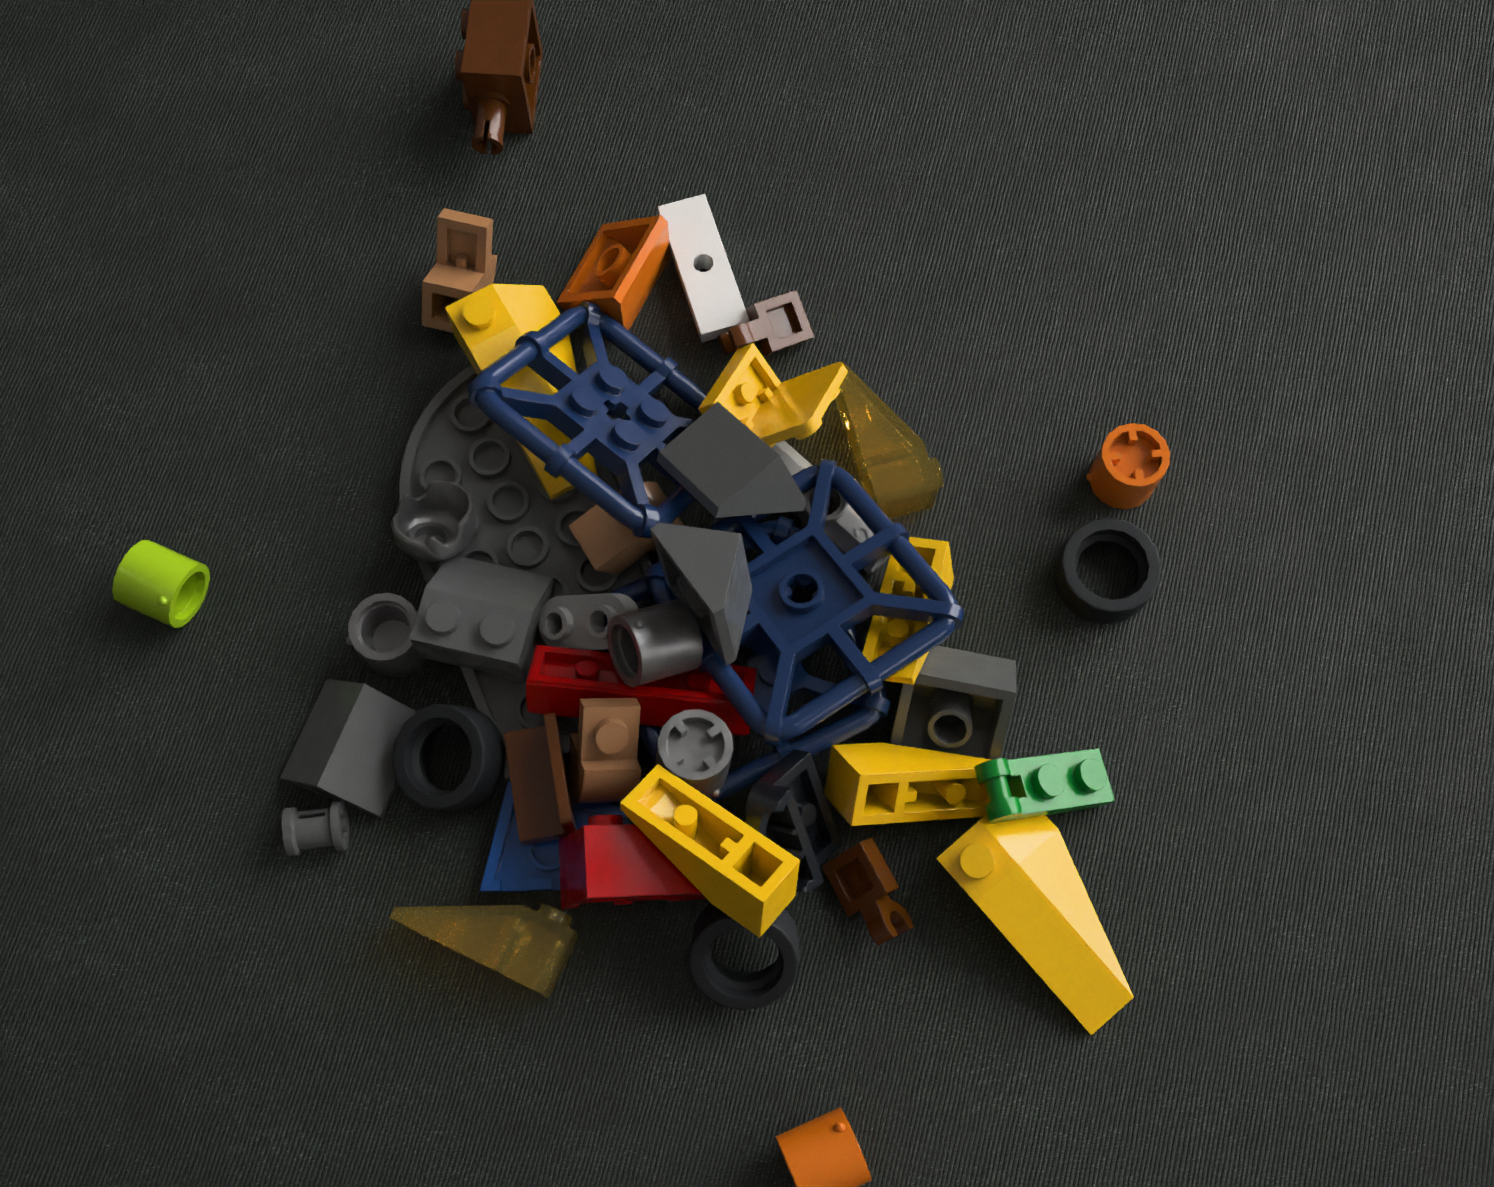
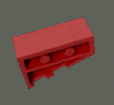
[558,812,747,909]

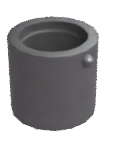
[346,593,427,678]
[607,599,703,687]
[656,709,733,798]

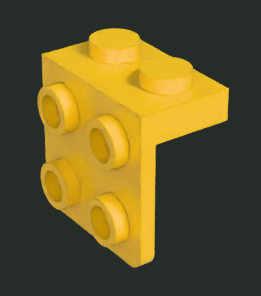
[698,343,848,448]

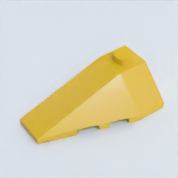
[445,284,597,500]
[936,814,1134,1035]

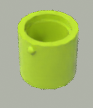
[112,540,210,628]

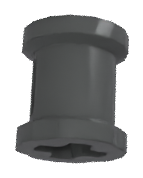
[281,800,350,856]

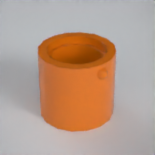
[1086,423,1170,509]
[775,1107,872,1187]

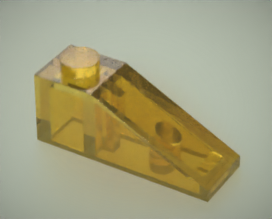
[835,362,943,519]
[389,903,580,999]

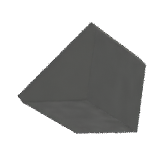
[657,402,807,518]
[650,523,753,666]
[280,679,417,818]

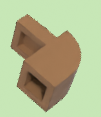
[422,208,497,333]
[569,482,684,575]
[568,698,641,803]

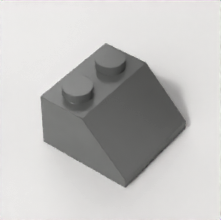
[409,556,555,681]
[889,646,1017,760]

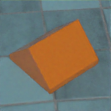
[556,215,670,331]

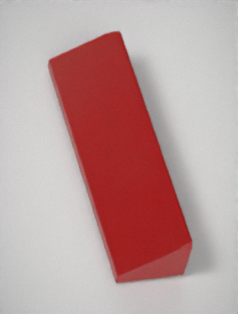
[526,645,757,735]

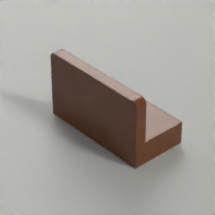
[504,712,577,846]

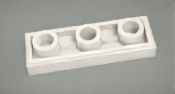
[658,194,750,342]

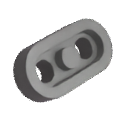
[539,593,638,650]

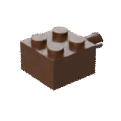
[455,0,543,155]

